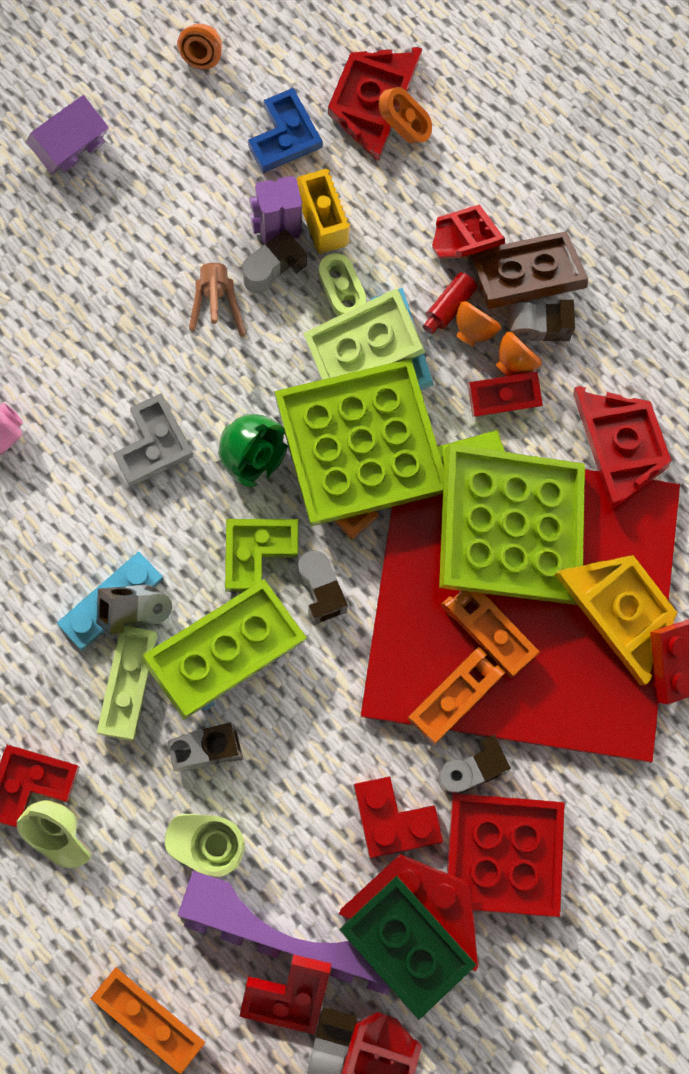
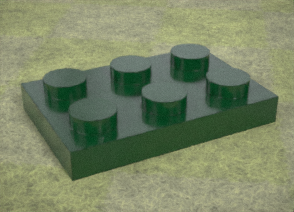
[339,876,476,1020]

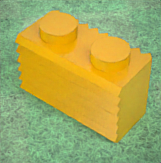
[297,169,350,254]

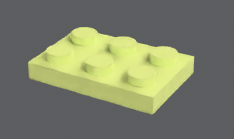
[303,288,426,380]

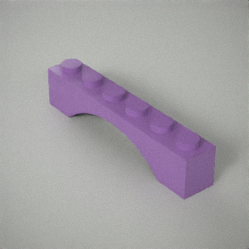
[177,871,390,996]

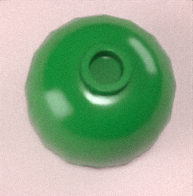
[218,414,288,487]

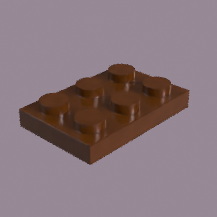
[469,231,588,309]

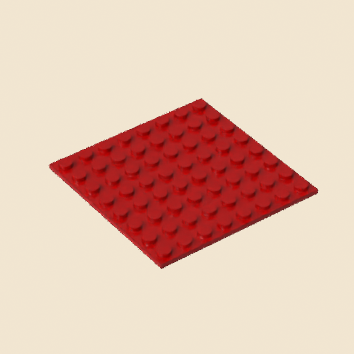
[360,469,680,763]

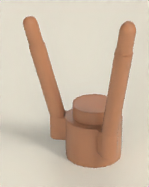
[189,262,246,337]

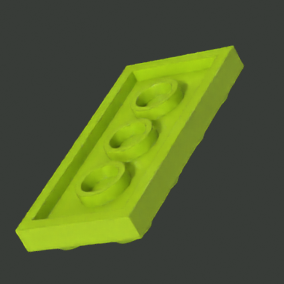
[141,579,307,720]

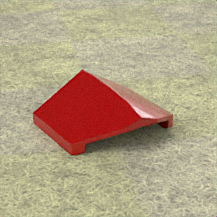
[432,204,505,258]
[342,1012,422,1074]

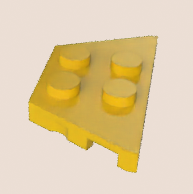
[554,555,677,685]

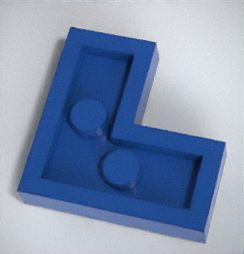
[248,88,323,173]

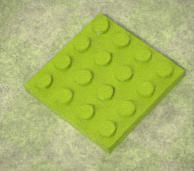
[274,358,444,527]
[439,444,585,605]

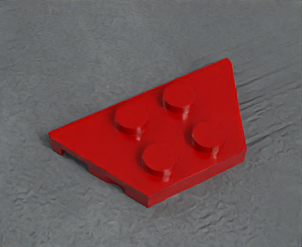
[327,47,422,161]
[573,386,672,509]
[339,854,479,972]

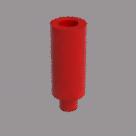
[422,272,478,335]

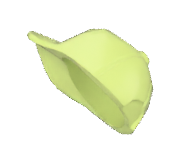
[17,800,91,868]
[165,814,245,877]

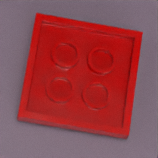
[447,793,565,918]

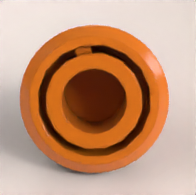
[177,23,222,70]
[456,301,502,347]
[495,332,542,376]

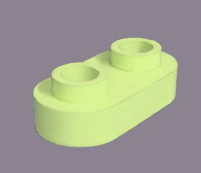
[318,253,366,316]

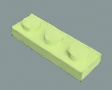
[97,626,158,742]

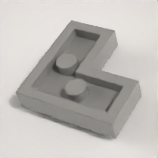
[113,393,193,487]

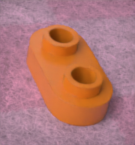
[379,87,432,144]

